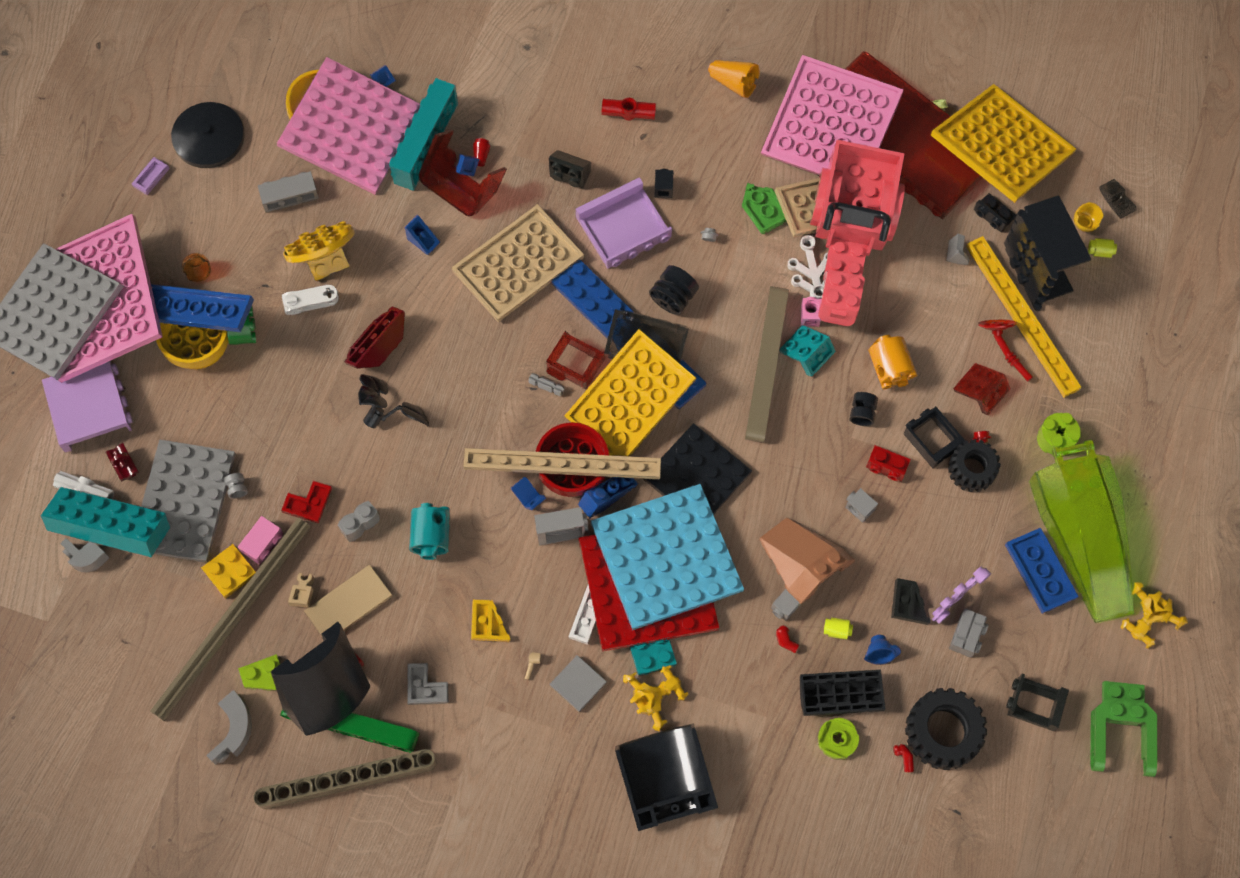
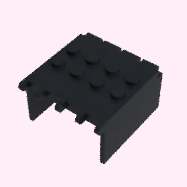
[1004,195,1092,311]

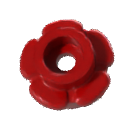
[972,431,992,443]

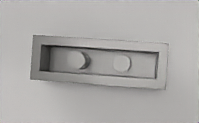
[258,171,319,213]

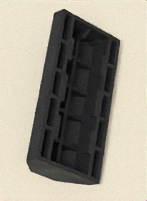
[800,669,886,716]

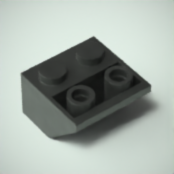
[549,150,591,188]

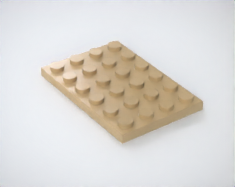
[452,204,584,322]

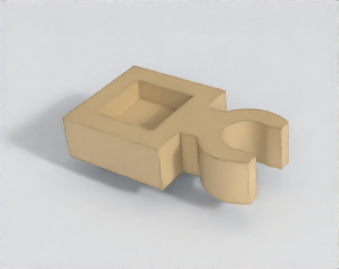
[288,573,314,608]

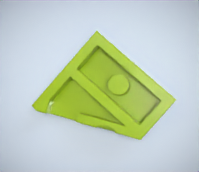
[238,654,280,691]

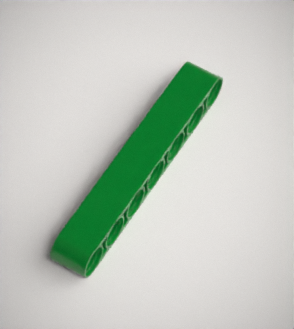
[280,709,420,753]

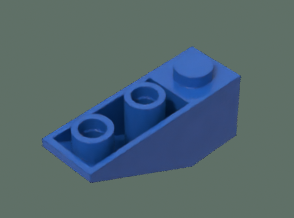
[578,477,638,518]

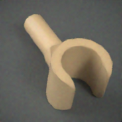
[524,652,541,680]

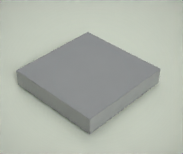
[550,655,607,712]

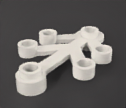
[787,235,828,299]

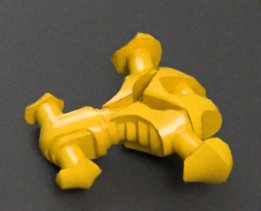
[1121,582,1188,649]
[623,665,689,731]

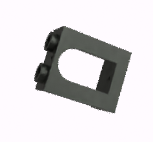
[1006,673,1069,731]

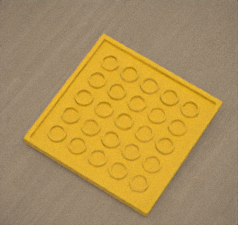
[931,84,1076,203]

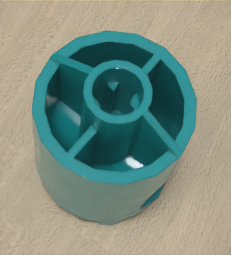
[409,503,450,560]

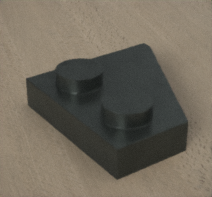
[891,578,931,625]

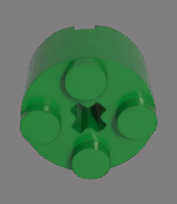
[227,306,257,345]

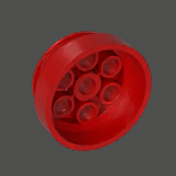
[536,422,609,497]

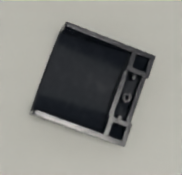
[271,622,370,736]
[615,723,718,831]

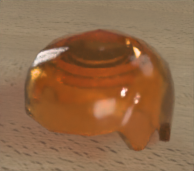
[181,253,211,282]

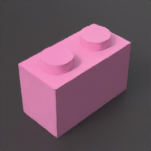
[238,516,283,565]

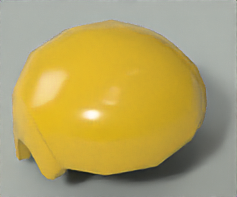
[1073,202,1104,232]

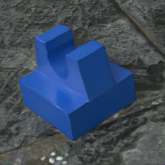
[370,65,396,87]
[456,154,479,176]

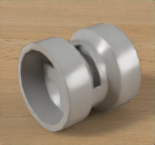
[224,473,248,499]

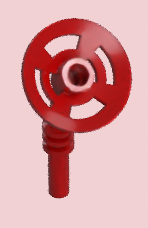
[978,319,1033,382]

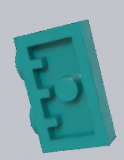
[779,325,836,377]

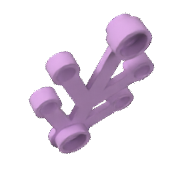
[932,566,992,624]

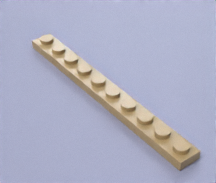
[463,448,661,479]

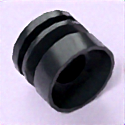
[649,265,699,315]

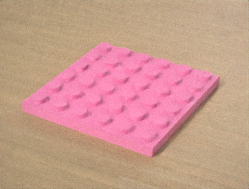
[761,55,903,175]
[277,57,420,195]

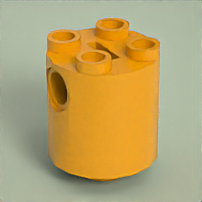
[868,335,918,390]

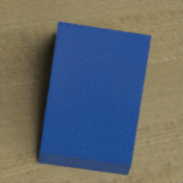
[404,215,440,255]

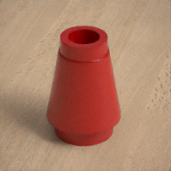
[473,138,491,167]

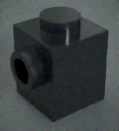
[654,169,674,198]

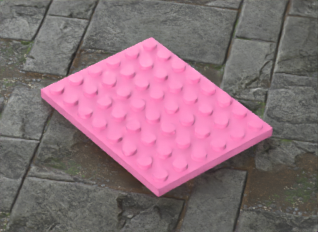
[55,214,162,383]

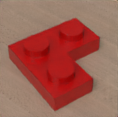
[281,481,332,524]

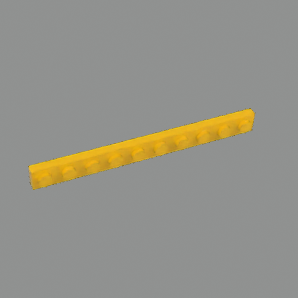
[966,236,1081,398]

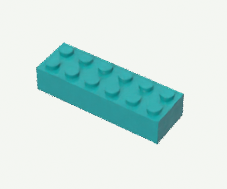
[389,78,458,191]
[41,487,170,558]

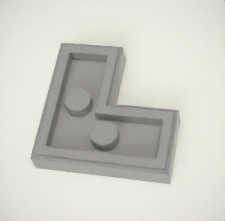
[408,663,449,705]

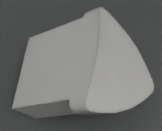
[946,234,969,265]

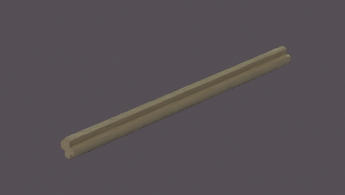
[150,518,311,721]

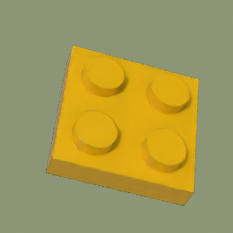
[201,544,256,599]

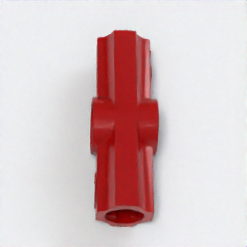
[601,97,656,121]

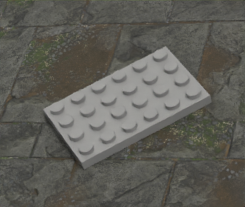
[141,440,236,563]

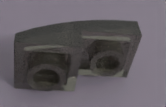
[1099,179,1136,219]

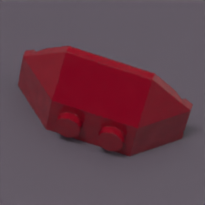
[344,306,405,369]

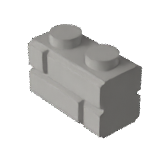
[949,609,988,657]

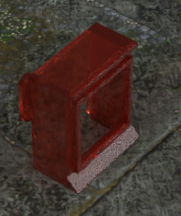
[546,331,605,389]

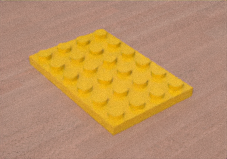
[564,329,697,457]

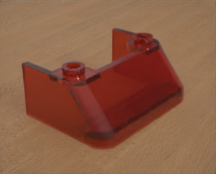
[419,129,507,217]

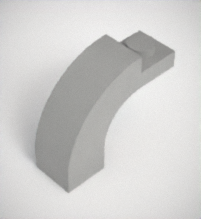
[206,690,252,765]

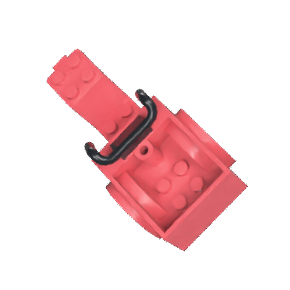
[810,140,905,326]

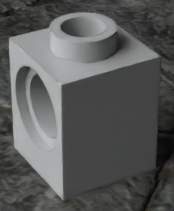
[845,488,878,523]
[771,589,801,621]

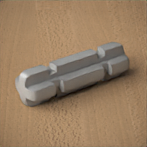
[528,373,565,396]

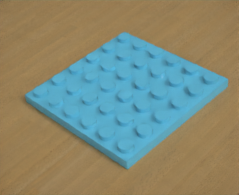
[591,484,744,630]

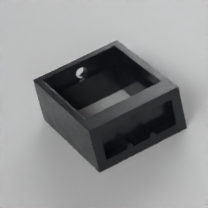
[904,406,965,468]

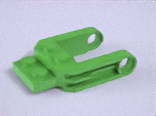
[1090,681,1157,777]

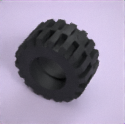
[948,439,1001,492]

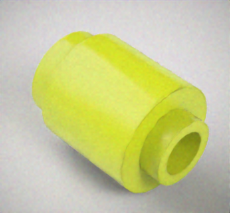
[1088,238,1117,258]
[824,617,853,640]

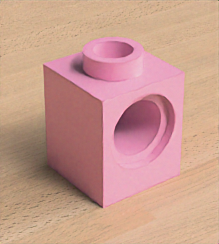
[801,297,821,327]

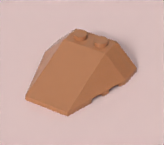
[759,518,855,604]

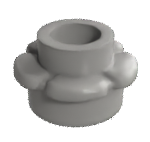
[701,228,719,242]

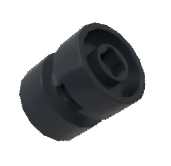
[849,392,878,426]

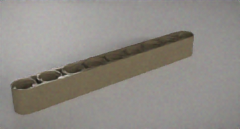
[745,286,789,443]
[253,749,437,809]

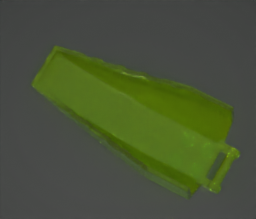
[1029,440,1134,623]

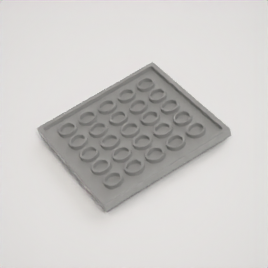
[0,243,124,380]

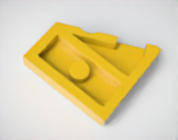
[471,599,510,642]

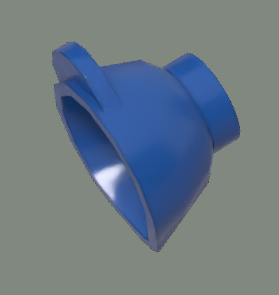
[864,635,901,665]

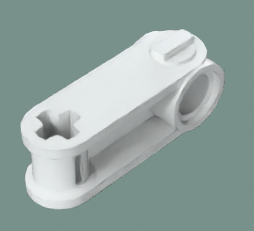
[282,285,339,315]

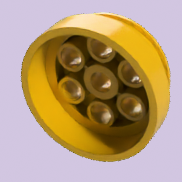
[156,323,229,369]

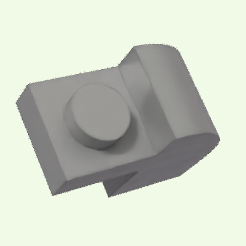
[60,538,109,572]

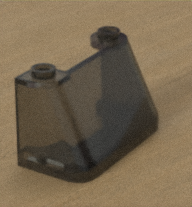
[604,308,691,364]

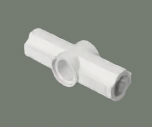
[53,471,114,500]

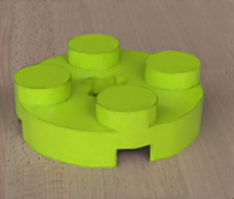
[818,718,859,760]

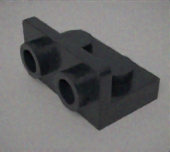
[974,193,1016,232]

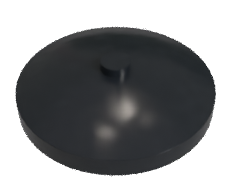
[171,102,245,168]

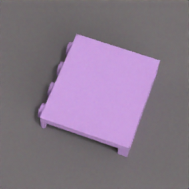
[576,177,672,269]
[42,361,133,453]

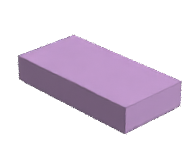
[132,157,170,195]

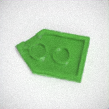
[742,183,787,234]

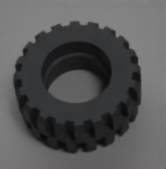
[905,688,987,770]

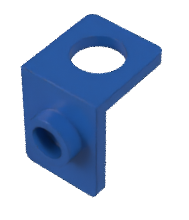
[511,477,546,510]

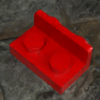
[866,445,911,482]

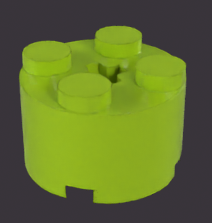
[1037,413,1081,457]

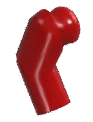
[776,625,799,653]
[893,744,914,773]

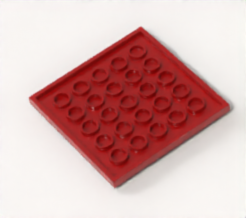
[579,535,719,652]

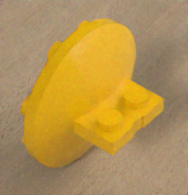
[283,221,355,281]

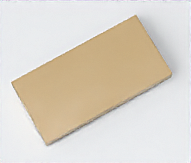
[304,565,393,636]

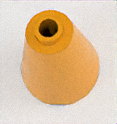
[708,60,760,98]

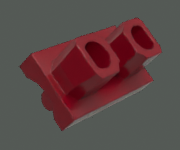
[105,443,139,482]

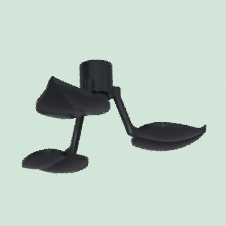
[358,374,429,429]

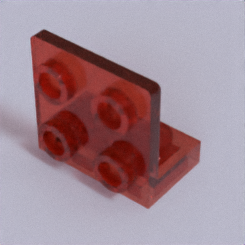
[953,363,1011,415]

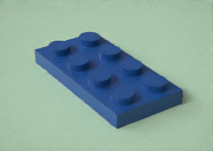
[1005,528,1079,614]

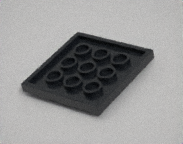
[643,423,752,515]

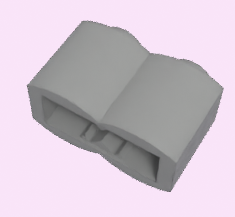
[338,501,380,542]

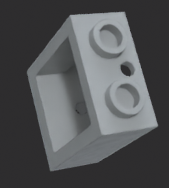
[534,507,588,546]

